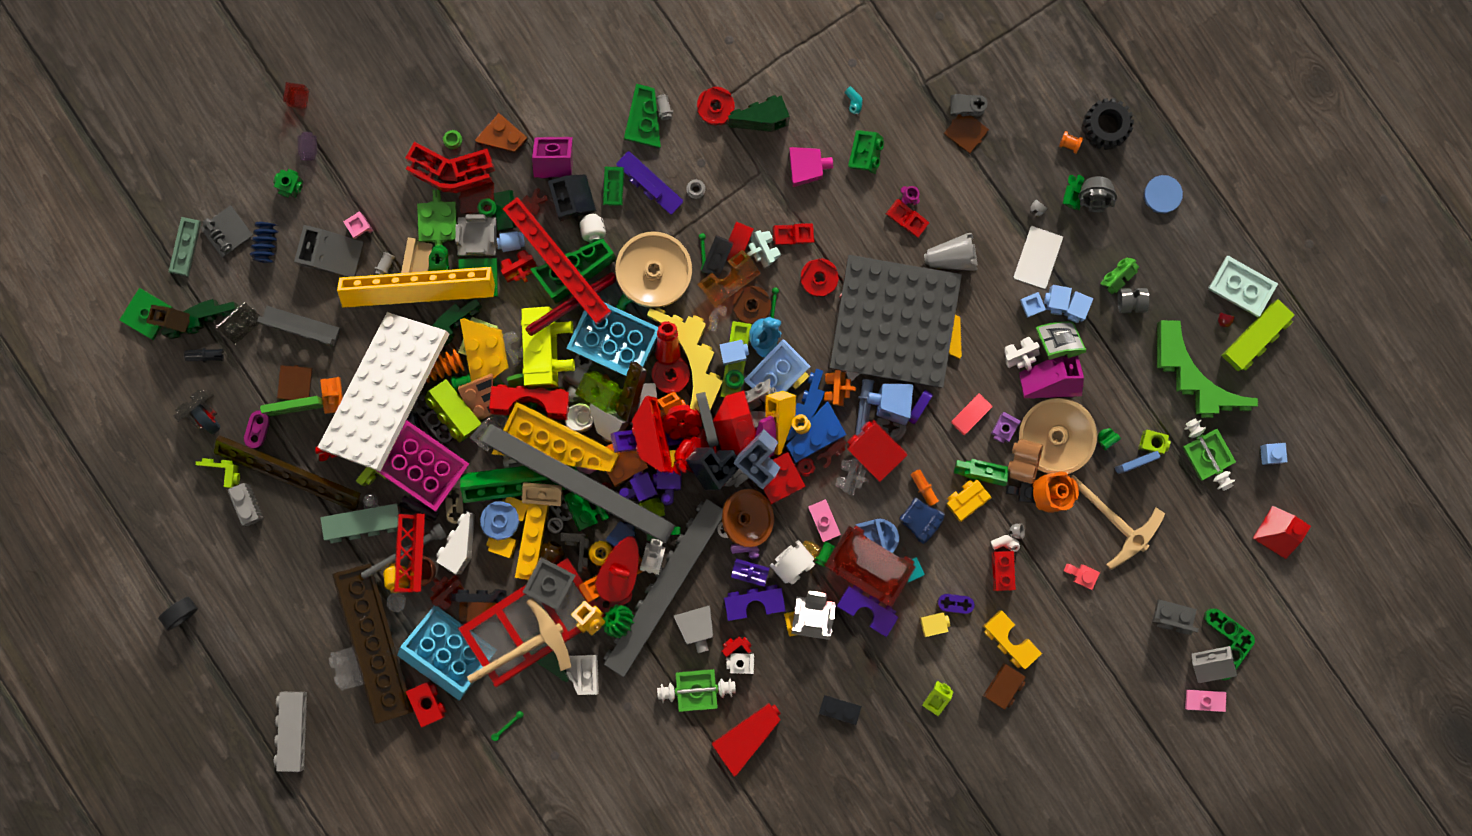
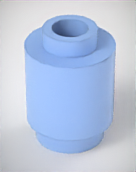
[496,231,525,252]

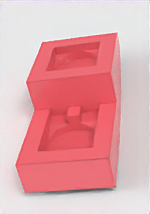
[951,394,993,435]

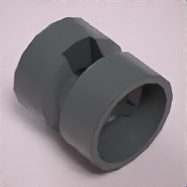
[1118,288,1149,313]

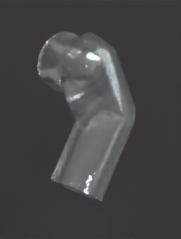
[708,305,727,331]

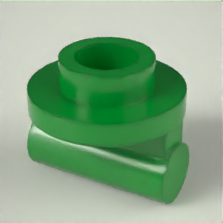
[1097,428,1121,450]

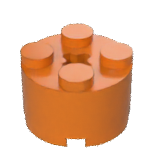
[1033,472,1079,513]

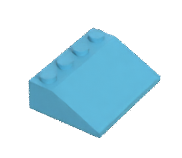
[566,303,658,376]
[397,605,497,701]

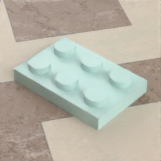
[1208,256,1278,317]

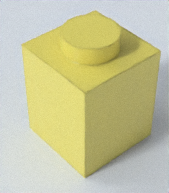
[920,612,950,637]

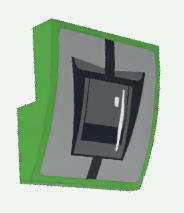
[1036,321,1086,360]

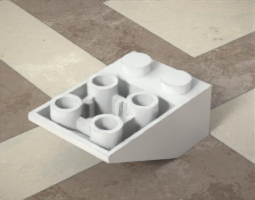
[436,512,475,574]

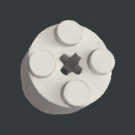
[770,540,815,585]

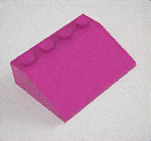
[376,420,469,511]

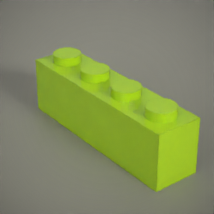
[1221,299,1295,371]

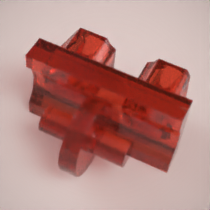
[430,575,465,610]

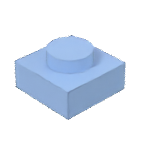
[1020,292,1046,318]

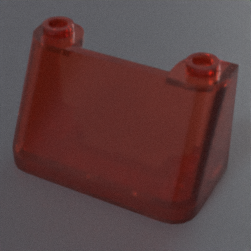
[825,525,916,608]

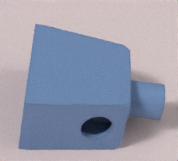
[867,384,913,425]

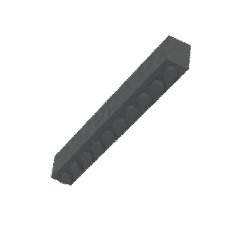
[604,500,723,677]

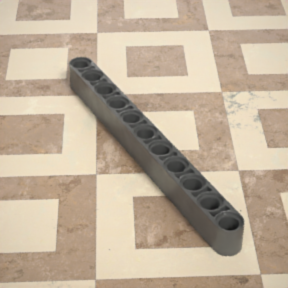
[480,424,675,543]

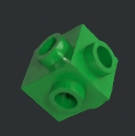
[273,169,303,198]

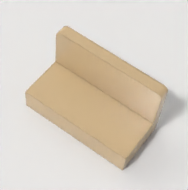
[401,237,433,273]
[522,482,564,506]

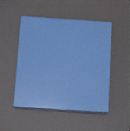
[1115,451,1160,474]

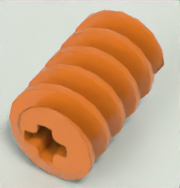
[426,349,465,383]

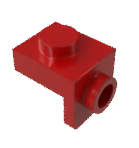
[722,636,752,657]

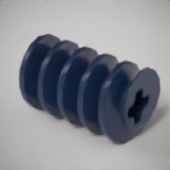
[250,222,279,263]

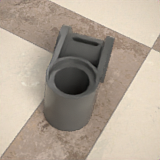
[950,94,988,117]
[562,354,594,389]

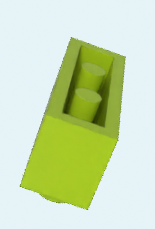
[424,379,482,443]

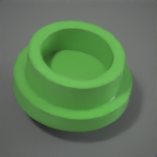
[443,130,462,149]

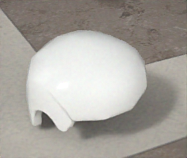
[565,403,594,433]

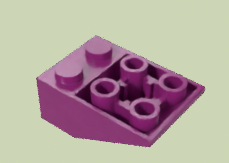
[1019,355,1084,399]

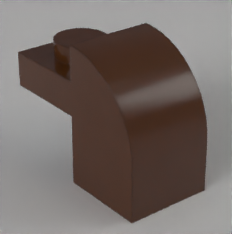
[459,602,503,623]

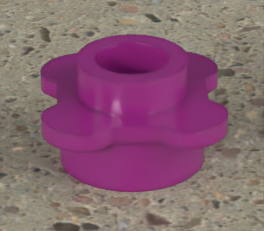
[900,186,920,205]

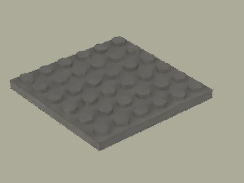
[829,255,962,388]

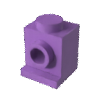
[991,412,1021,443]

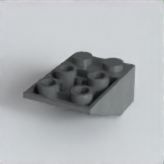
[294,225,364,277]

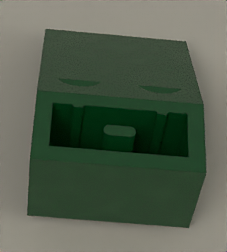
[728,95,790,132]

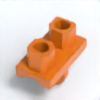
[824,370,856,407]
[320,377,343,414]

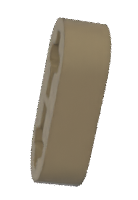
[445,487,465,524]

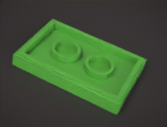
[260,396,323,416]

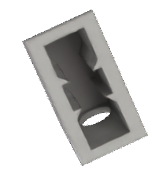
[674,605,713,653]

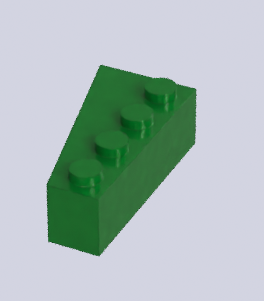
[530,239,617,304]

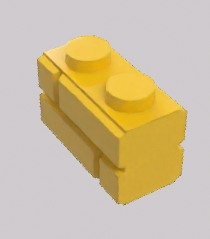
[946,480,991,522]

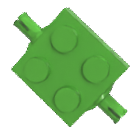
[417,190,457,255]

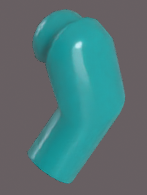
[844,86,863,114]

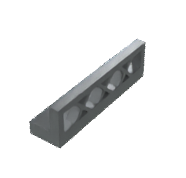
[257,306,341,347]

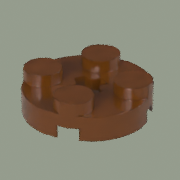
[733,286,771,324]

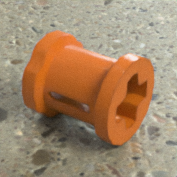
[1059,131,1083,154]

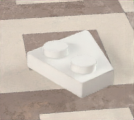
[566,655,599,695]

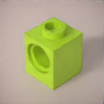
[1138,430,1170,455]

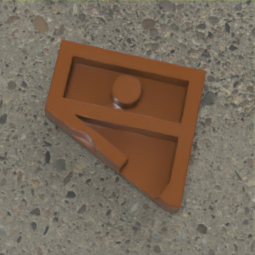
[475,113,528,153]

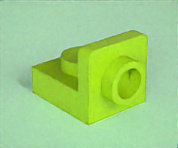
[638,497,665,517]
[922,681,953,716]

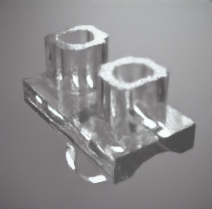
[502,331,523,367]
[835,458,869,495]

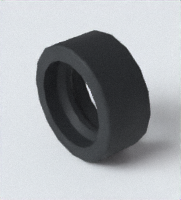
[158,597,198,631]

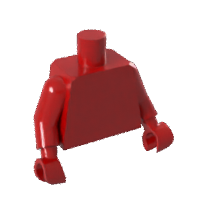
[672,429,725,486]

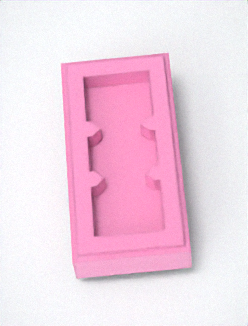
[808,499,841,542]
[1185,690,1226,712]

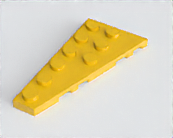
[492,402,620,472]

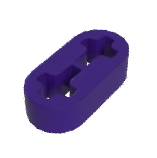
[909,389,933,425]
[937,594,974,614]

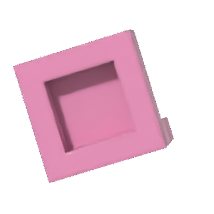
[343,211,373,239]

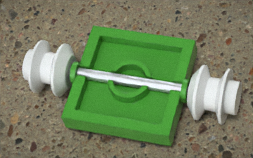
[1182,418,1236,491]
[657,669,736,712]

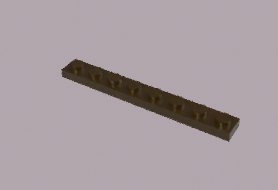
[214,435,361,511]

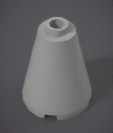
[924,233,978,271]

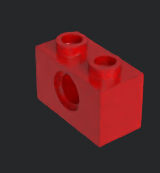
[991,551,1016,591]
[406,681,446,727]

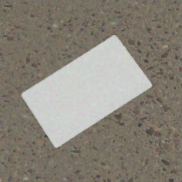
[1014,226,1063,289]

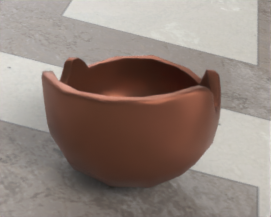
[407,556,436,586]

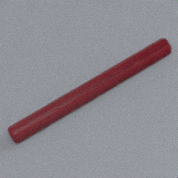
[526,272,617,336]

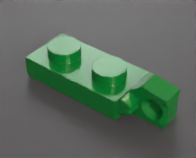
[954,459,1008,486]

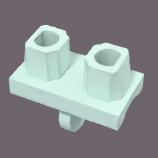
[747,230,781,268]

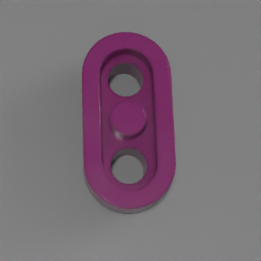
[244,411,270,449]

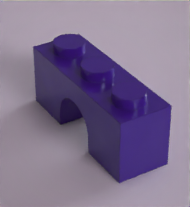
[724,585,785,621]
[836,585,899,637]

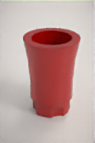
[654,321,681,363]

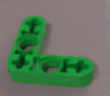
[1204,609,1255,680]

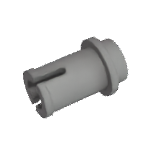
[656,94,673,120]
[374,252,395,275]

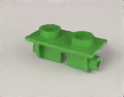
[1100,257,1139,294]

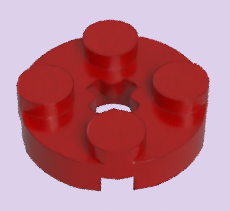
[697,86,735,125]
[801,258,839,297]
[652,358,690,394]
[663,405,702,440]

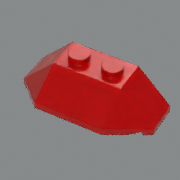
[713,390,757,456]
[632,396,673,473]

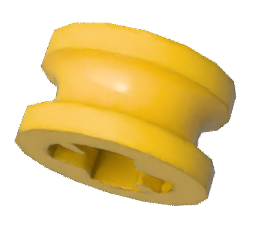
[792,415,811,434]

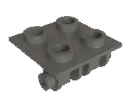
[200,205,253,258]

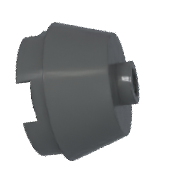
[1079,176,1117,212]

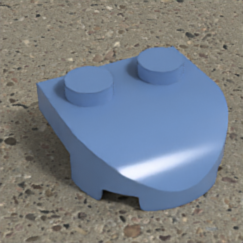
[855,519,899,562]

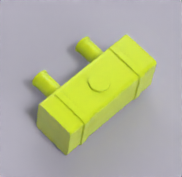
[521,307,575,389]

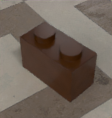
[983,663,1025,710]

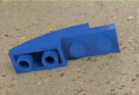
[786,369,825,441]

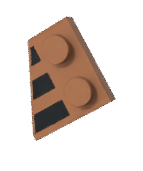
[458,373,493,420]

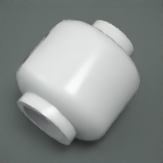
[579,214,606,243]

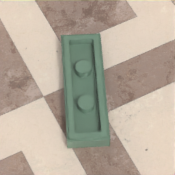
[168,217,201,277]

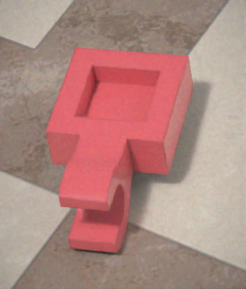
[1063,564,1100,590]

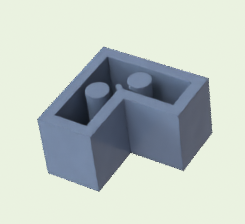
[734,429,780,489]

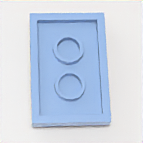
[744,339,811,392]

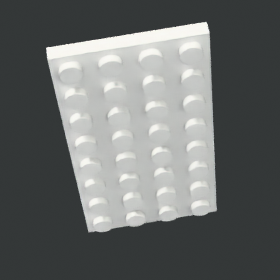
[318,312,449,472]

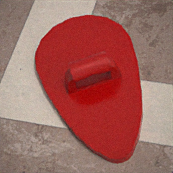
[595,536,639,602]

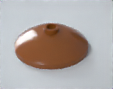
[722,489,774,547]

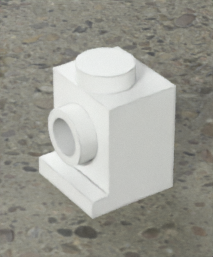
[726,653,754,674]

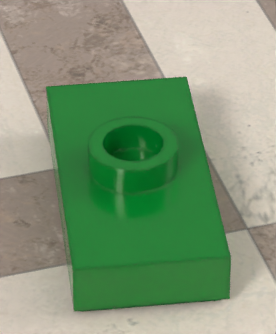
[603,167,624,206]

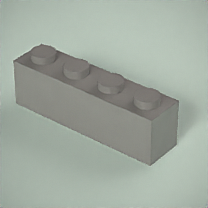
[274,691,307,772]

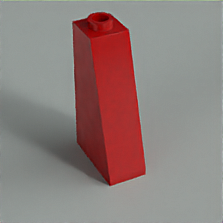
[712,703,781,776]

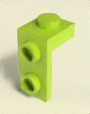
[195,458,240,488]

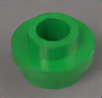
[477,198,497,218]
[725,370,744,389]

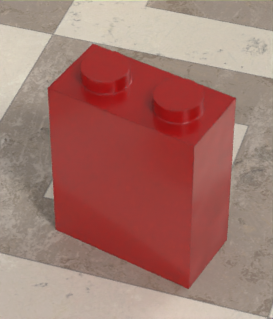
[847,420,908,482]

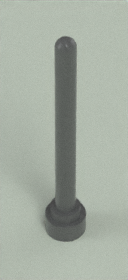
[361,524,447,579]

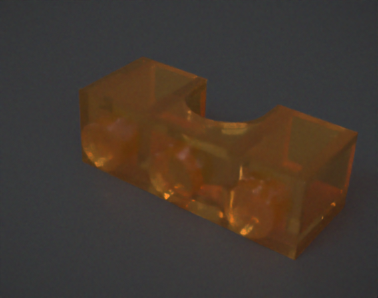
[697,250,760,308]

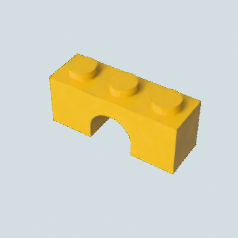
[486,497,528,559]
[983,610,1042,669]

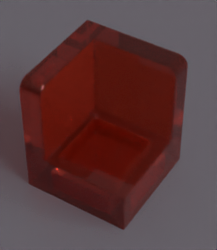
[283,82,309,109]

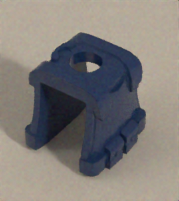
[899,498,945,544]

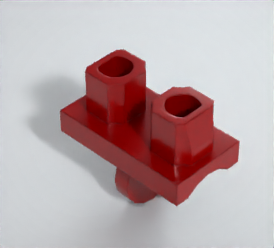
[501,250,538,283]

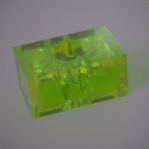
[575,371,622,413]

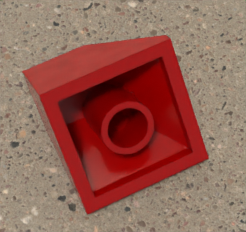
[1252,506,1311,559]

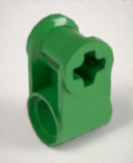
[429,245,450,271]

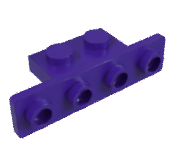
[616,151,683,215]

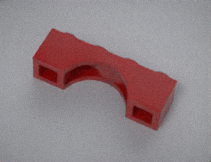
[489,384,570,420]

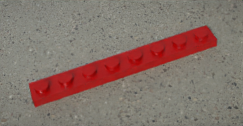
[503,197,612,325]

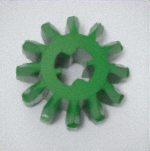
[602,604,635,639]

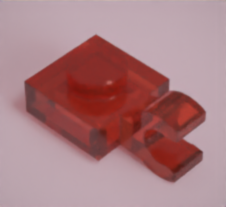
[817,438,847,468]

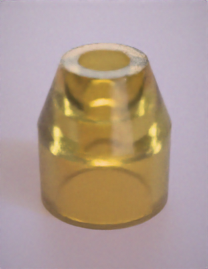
[802,540,821,558]

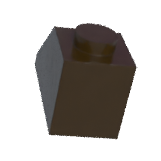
[146,305,190,333]

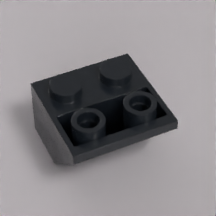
[548,174,596,221]

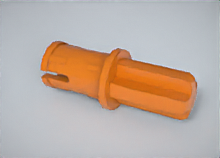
[911,469,939,507]

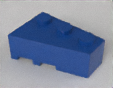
[786,401,846,464]

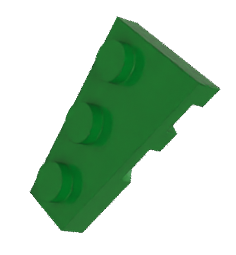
[623,84,661,149]

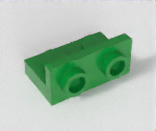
[848,130,884,174]

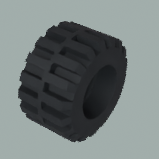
[1082,98,1134,150]

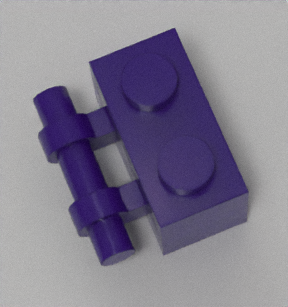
[653,470,681,506]
[619,471,658,503]

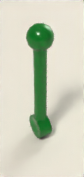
[698,233,706,273]
[770,287,779,318]
[491,711,524,741]

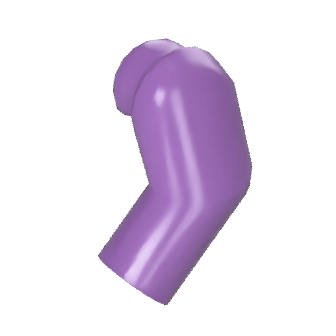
[731,544,760,559]

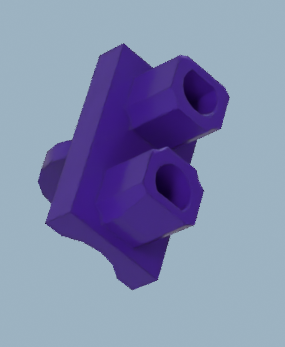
[731,559,769,587]

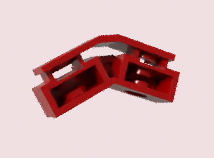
[405,141,495,193]

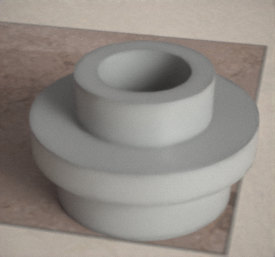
[687,180,705,199]

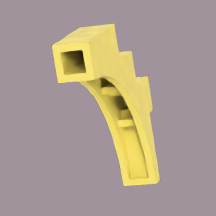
[647,308,723,424]

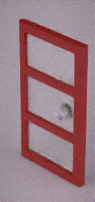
[458,558,605,688]

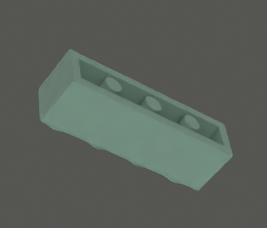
[320,504,404,544]

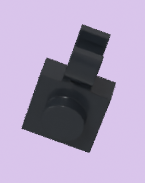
[1005,482,1036,504]

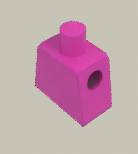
[789,147,833,187]

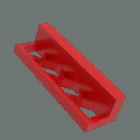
[394,513,425,593]

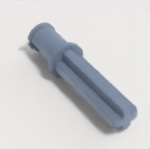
[855,379,874,436]

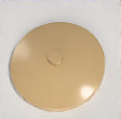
[615,232,692,308]
[1019,398,1097,474]

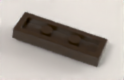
[617,362,647,423]

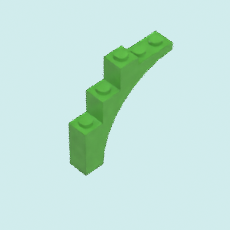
[1157,320,1258,418]

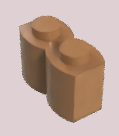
[1008,439,1043,484]

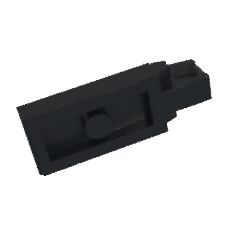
[451,589,507,602]

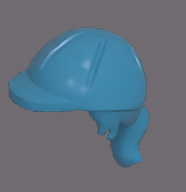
[749,317,782,358]

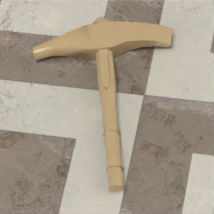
[1070,475,1165,570]
[467,598,571,683]

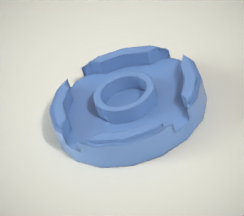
[1144,175,1183,214]
[480,501,519,540]

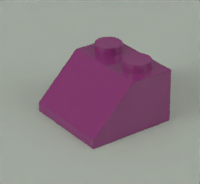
[532,137,573,178]

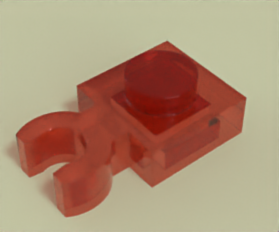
[521,188,548,216]

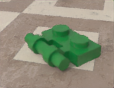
[563,492,609,531]

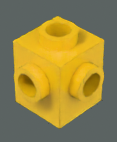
[571,601,605,636]

